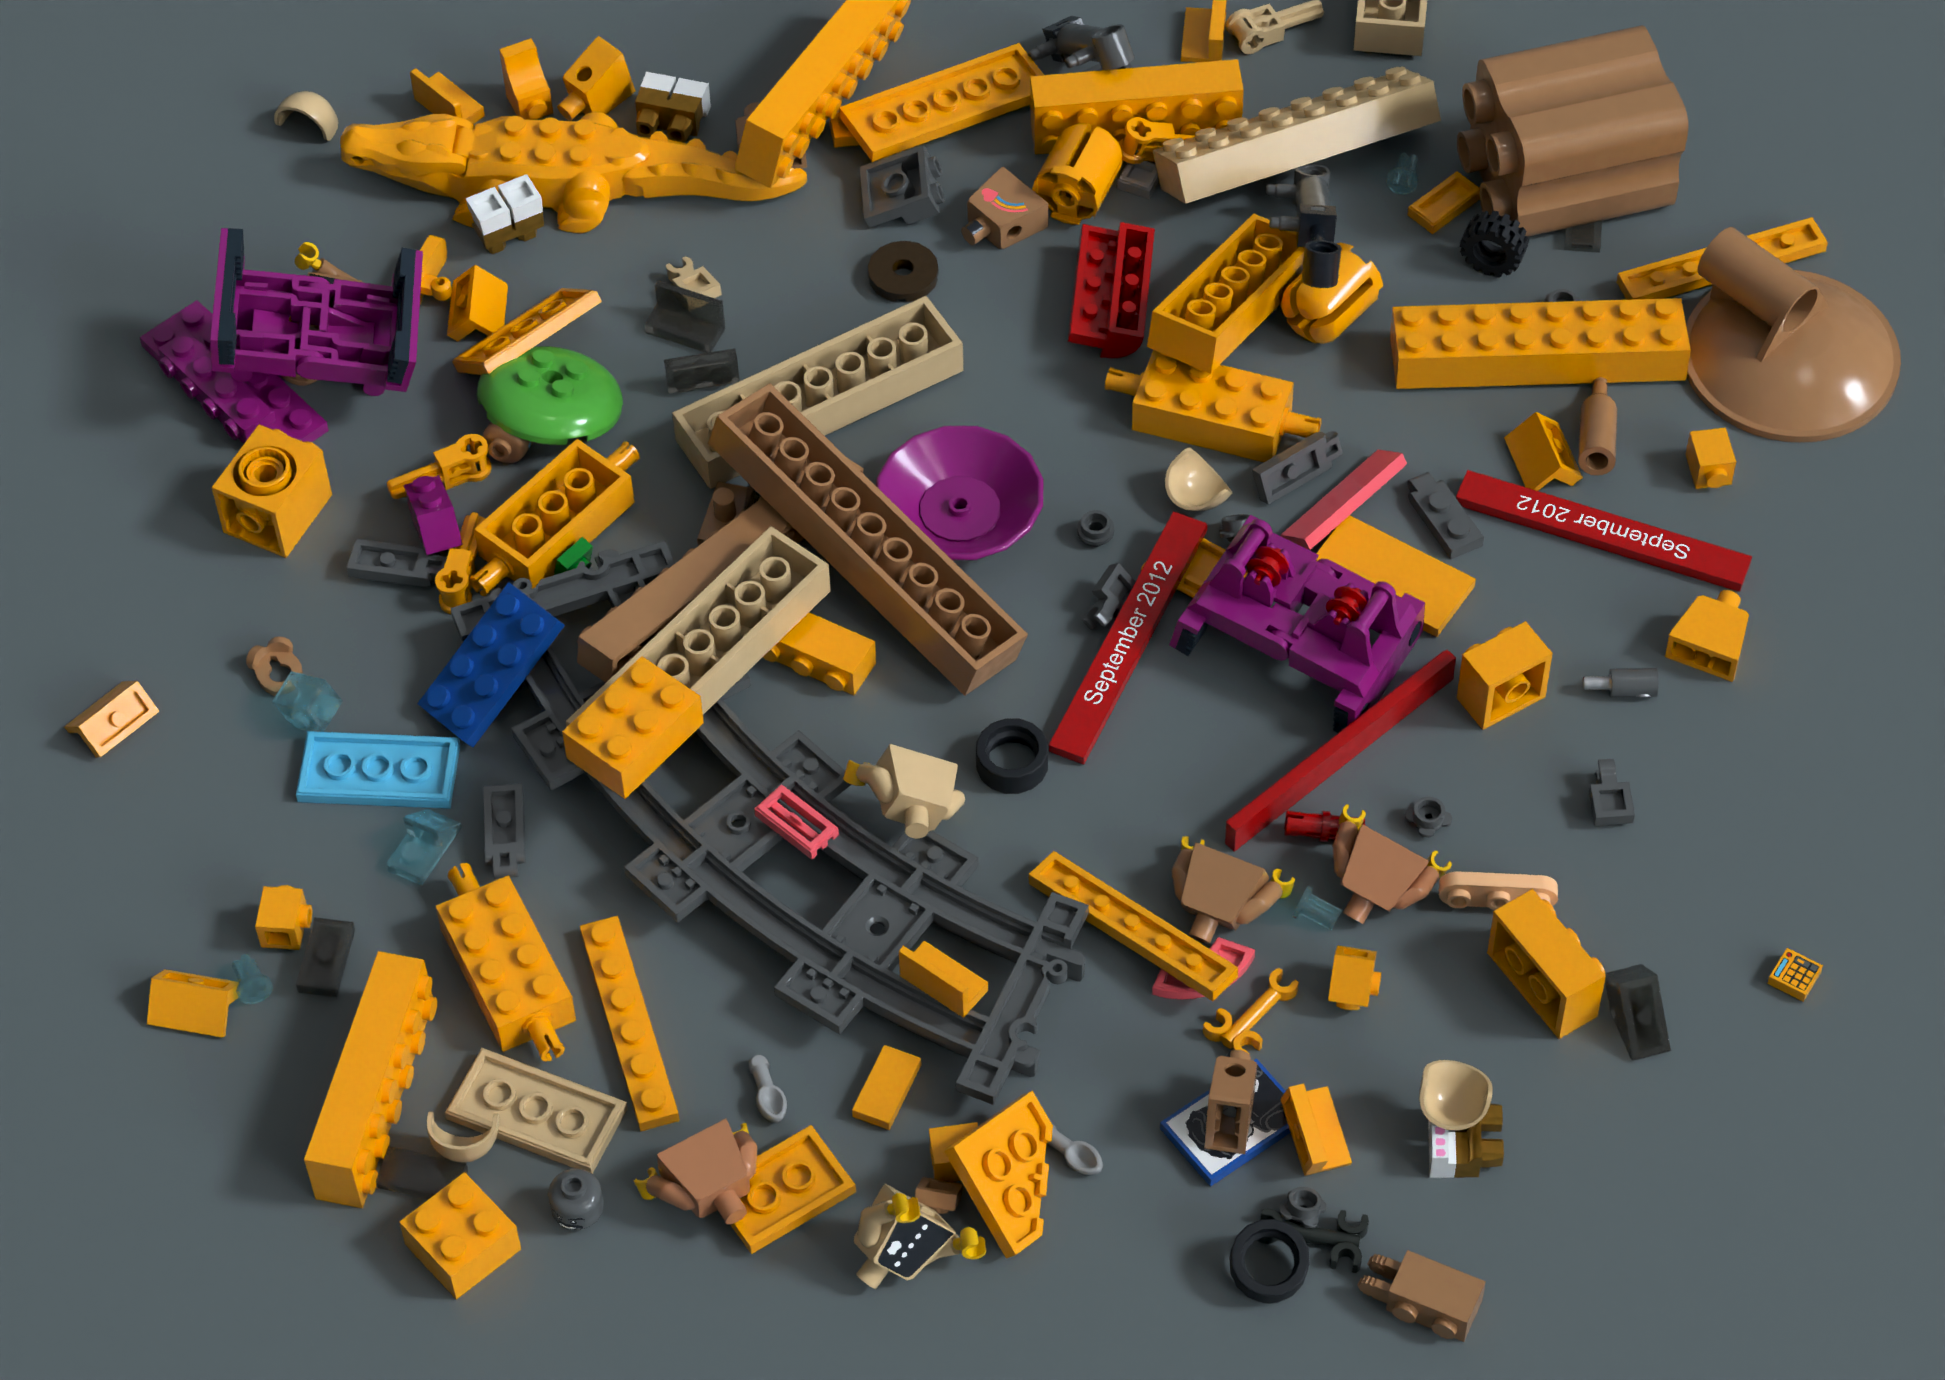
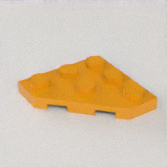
[944,1090,1053,1259]

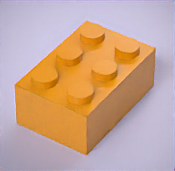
[562,656,704,799]
[1487,889,1606,1039]

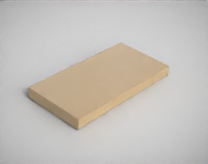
[445,1048,628,1174]

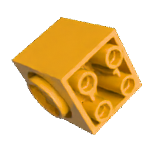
[211,424,332,558]

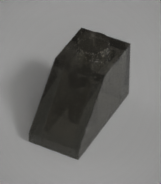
[1605,964,1671,1061]

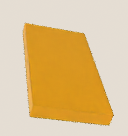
[452,288,602,375]
[1316,515,1476,637]

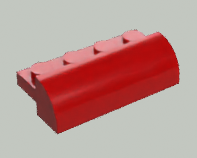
[1067,222,1155,358]

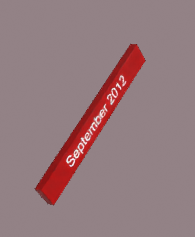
[1456,470,1752,592]
[1049,511,1208,765]

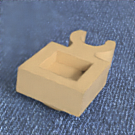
[666,256,722,308]

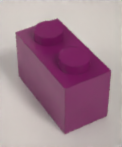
[403,475,463,555]

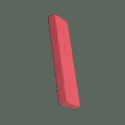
[1281,449,1407,550]

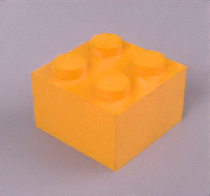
[1457,621,1553,730]
[399,1172,521,1300]

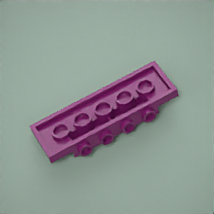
[139,300,329,444]

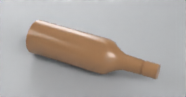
[1578,377,1617,476]

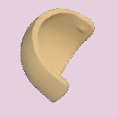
[274,91,338,141]
[1165,448,1232,511]
[1419,1060,1493,1131]
[427,1112,499,1163]

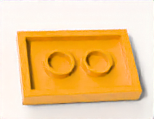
[730,1125,856,1254]

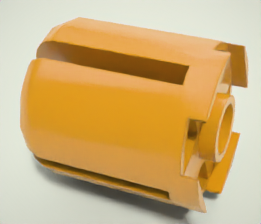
[1032,123,1122,225]
[1280,242,1383,344]

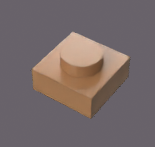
[915,1177,963,1214]

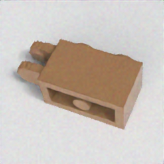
[1357,1250,1486,1342]

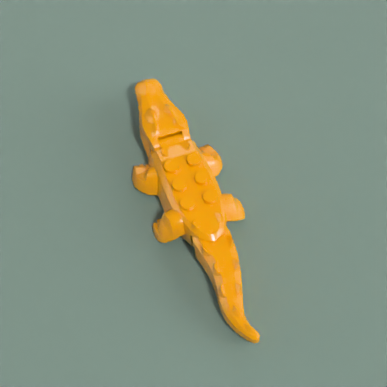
[340,112,807,233]

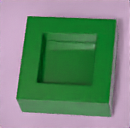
[554,537,593,575]

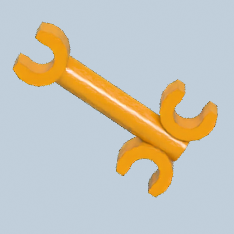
[1203,968,1299,1054]

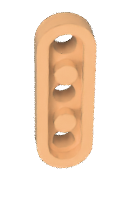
[1439,871,1558,910]

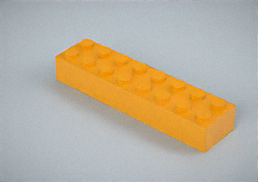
[734,0,911,188]
[1390,298,1691,389]

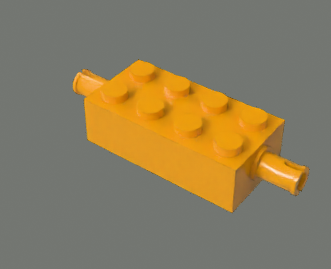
[1105,350,1322,462]
[469,439,640,596]
[436,863,576,1062]

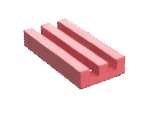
[754,784,839,860]

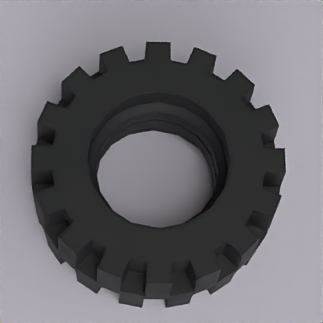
[1459,211,1529,277]

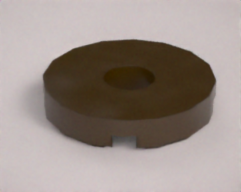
[868,241,939,302]

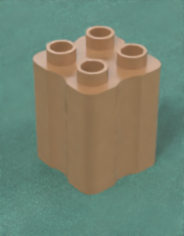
[1457,25,1688,237]

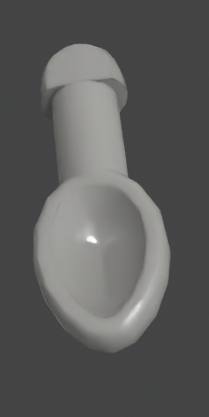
[749,1055,787,1123]
[1048,1124,1103,1175]

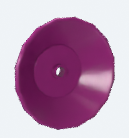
[876,426,1044,560]

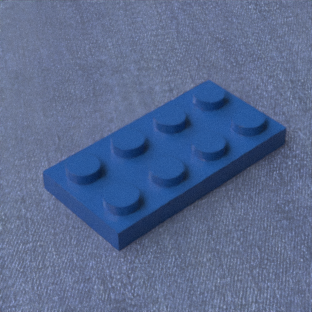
[417,582,565,747]

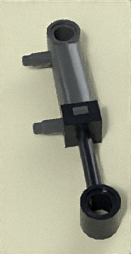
[1266,164,1342,288]

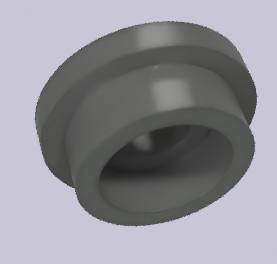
[1077,510,1114,546]

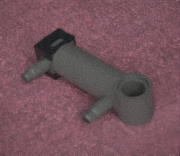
[1028,16,1135,70]

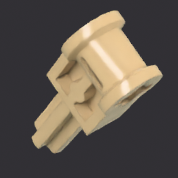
[1225,0,1324,54]

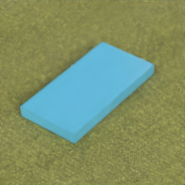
[296,731,460,809]

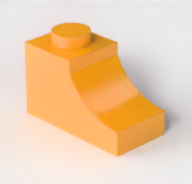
[499,38,553,120]

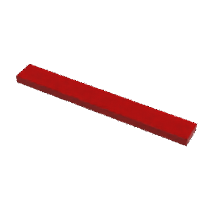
[1225,649,1456,852]

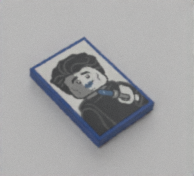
[1160,1058,1291,1187]

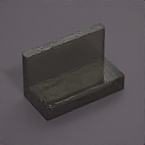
[645,280,726,354]

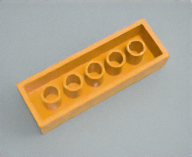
[1030,59,1244,155]
[1147,214,1305,374]
[304,951,437,1209]

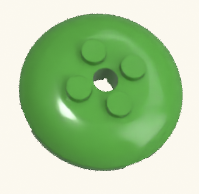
[477,346,623,445]

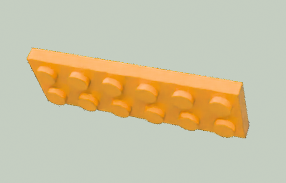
[839,43,1044,162]

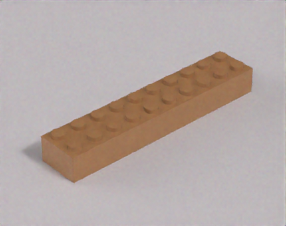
[708,383,1028,696]

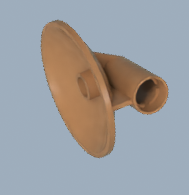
[1686,227,1901,443]

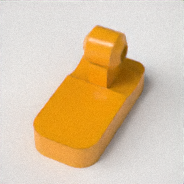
[420,235,452,304]

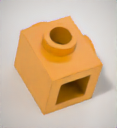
[255,885,312,950]
[1328,945,1382,1010]

